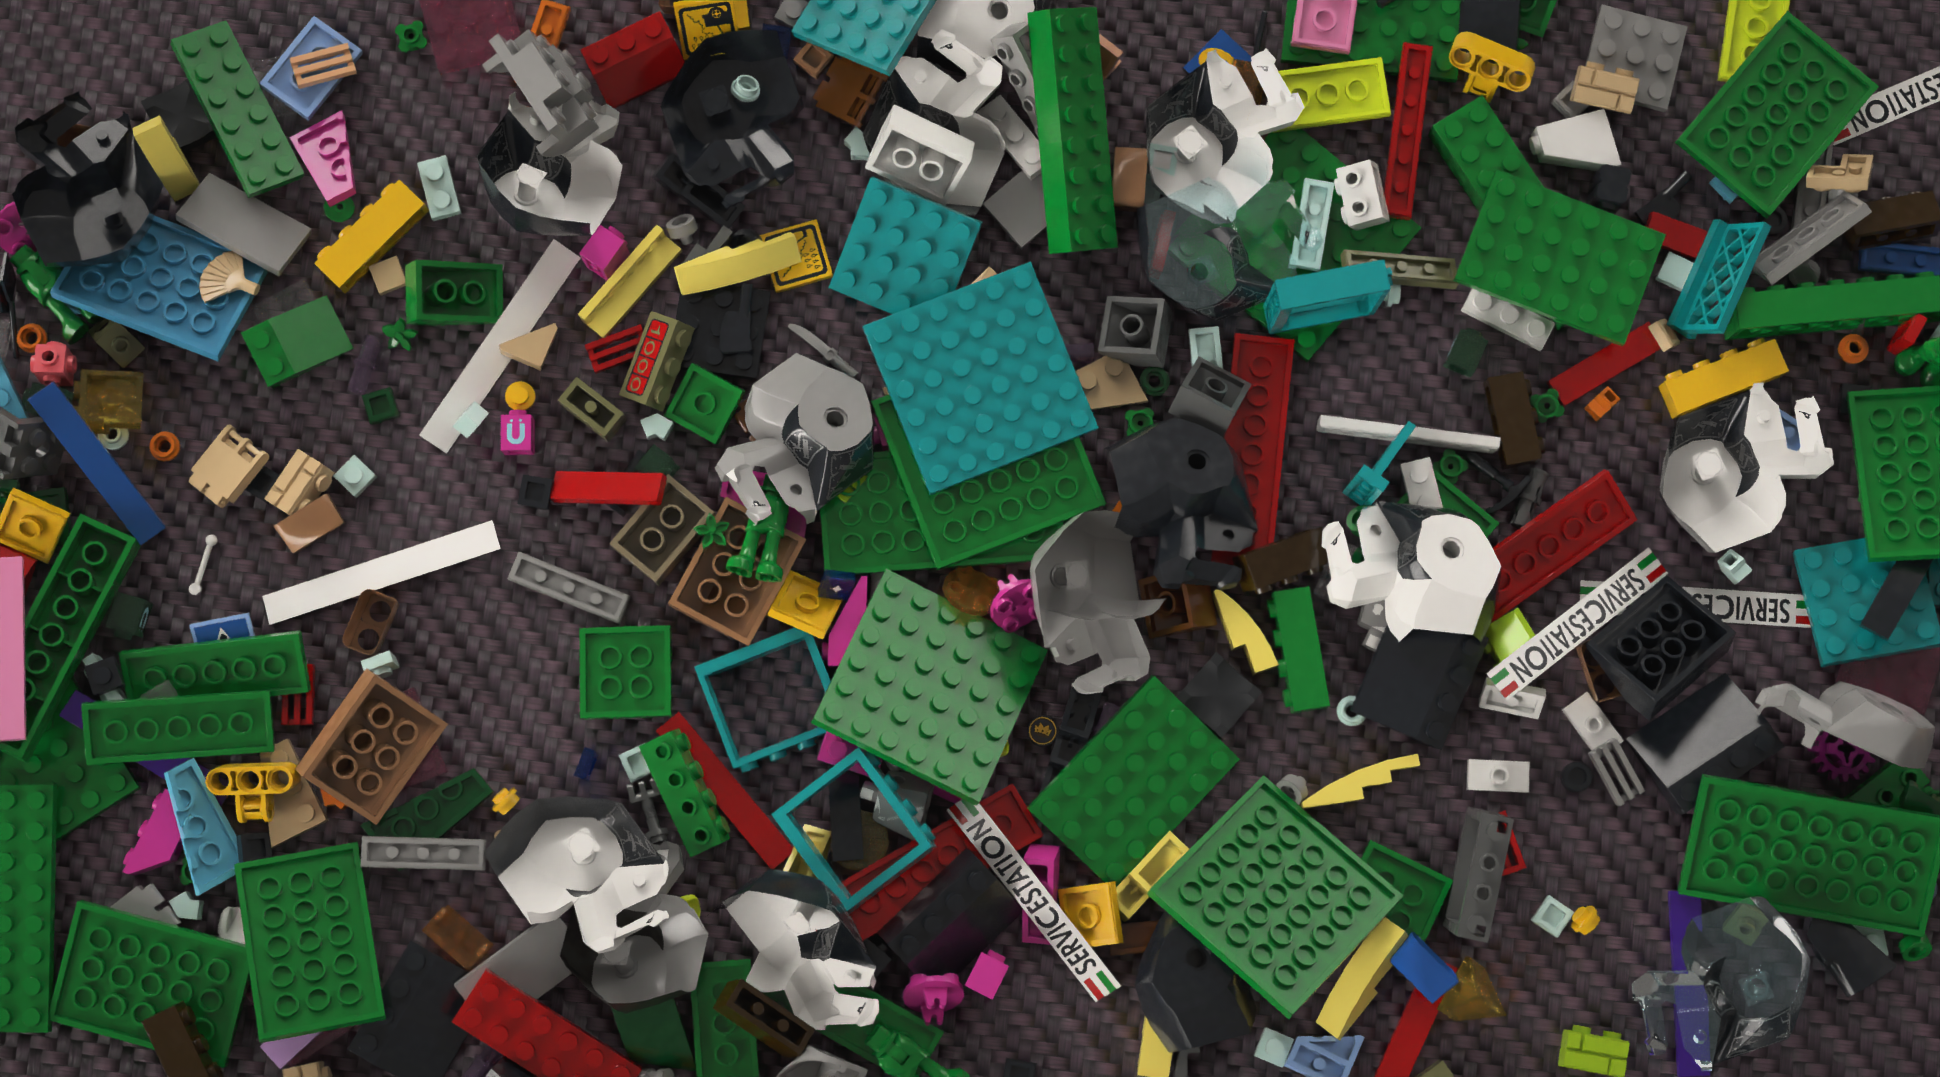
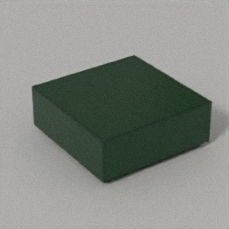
[362,387,401,425]

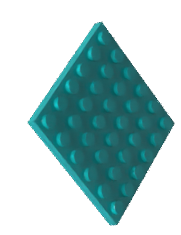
[862,261,1099,495]

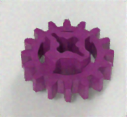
[1808,731,1876,783]

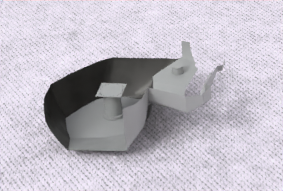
[560,841,708,1013]

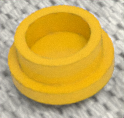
[505,381,536,410]
[492,787,520,815]
[1571,906,1600,935]

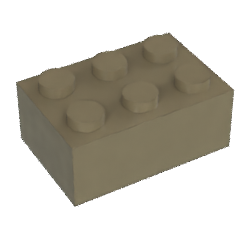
[609,474,716,586]

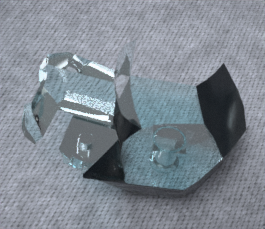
[1136,177,1324,321]
[1632,896,1811,1071]

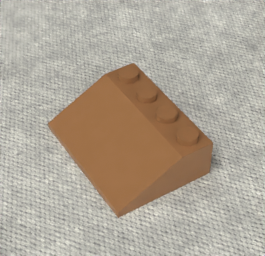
[668,497,807,646]
[295,668,448,825]

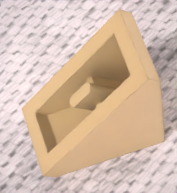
[499,323,558,371]

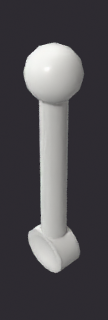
[189,534,217,595]

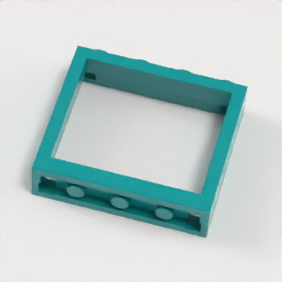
[1263,259,1393,334]
[694,627,831,773]
[771,747,937,914]

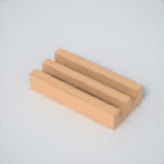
[290,43,357,89]

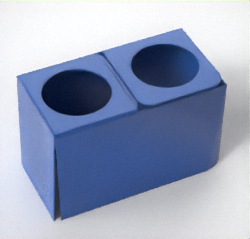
[1390,931,1459,1004]

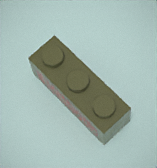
[619,311,695,412]

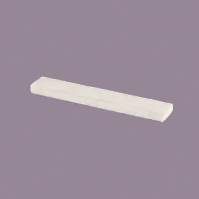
[1316,415,1501,454]

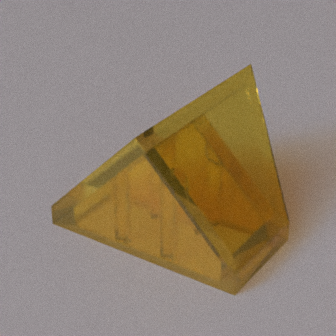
[1437,955,1507,1021]

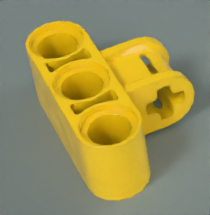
[1449,31,1535,103]
[205,762,301,823]

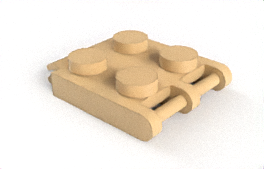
[188,425,269,508]

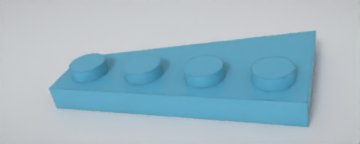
[164,758,239,896]

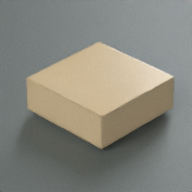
[369,256,406,296]
[1648,318,1680,352]

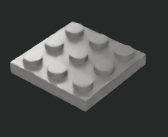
[1585,4,1688,112]

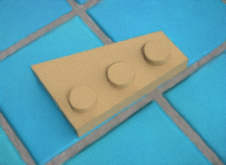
[1076,356,1148,410]
[260,738,329,848]

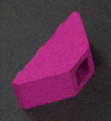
[123,789,183,875]

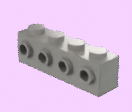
[990,22,1038,136]

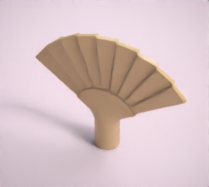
[199,251,260,303]

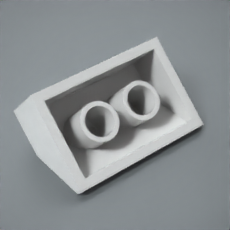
[865,104,975,206]

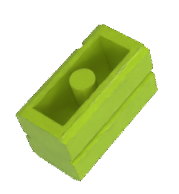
[1558,1025,1630,1077]

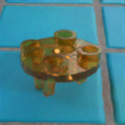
[942,566,1000,616]

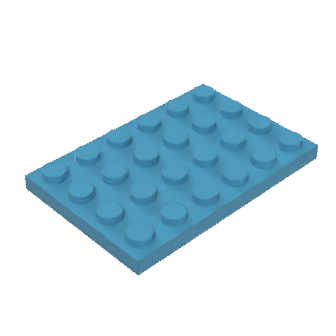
[50,216,268,362]

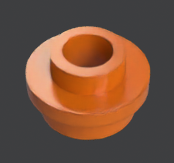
[17,323,48,353]
[1838,334,1869,364]
[149,431,181,462]

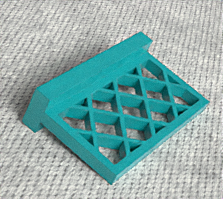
[1667,219,1771,339]
[1342,421,1416,506]

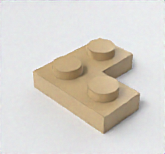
[1806,154,1874,193]

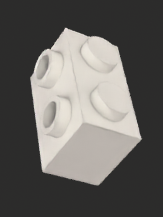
[1334,159,1390,231]

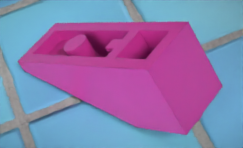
[822,576,868,669]
[1022,844,1060,945]

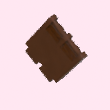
[813,57,889,129]

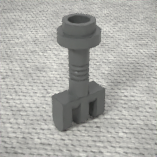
[626,776,669,845]

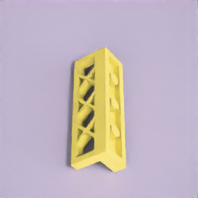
[578,224,682,338]

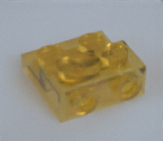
[73,369,143,434]

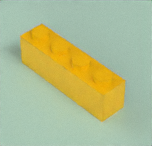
[314,179,429,294]
[1658,337,1789,419]

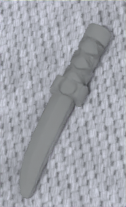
[788,324,859,379]

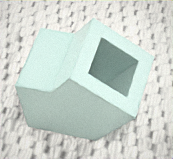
[844,127,870,160]
[453,401,489,438]
[640,413,675,441]
[1717,549,1752,585]
[169,891,204,920]

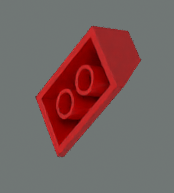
[580,11,685,109]

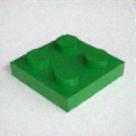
[664,363,746,444]

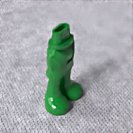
[10,244,102,345]
[1894,337,1940,387]
[725,474,789,582]
[864,1024,970,1077]

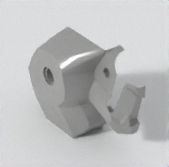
[1030,510,1167,694]
[1755,680,1935,769]

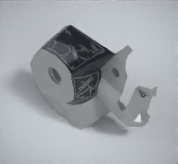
[715,353,874,525]

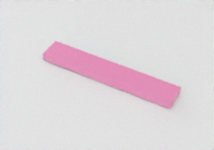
[0,556,26,742]

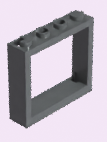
[1442,806,1514,943]

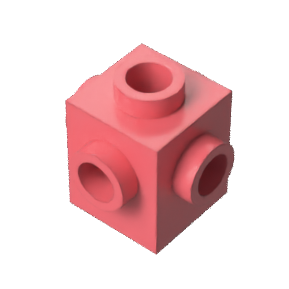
[30,341,77,387]

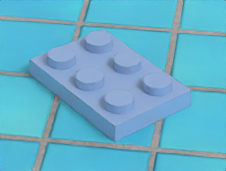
[260,16,363,121]

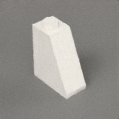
[1529,109,1622,171]

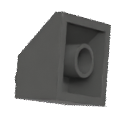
[1098,296,1173,368]
[1168,356,1251,438]

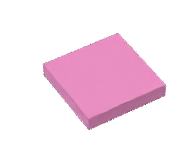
[1291,0,1357,55]

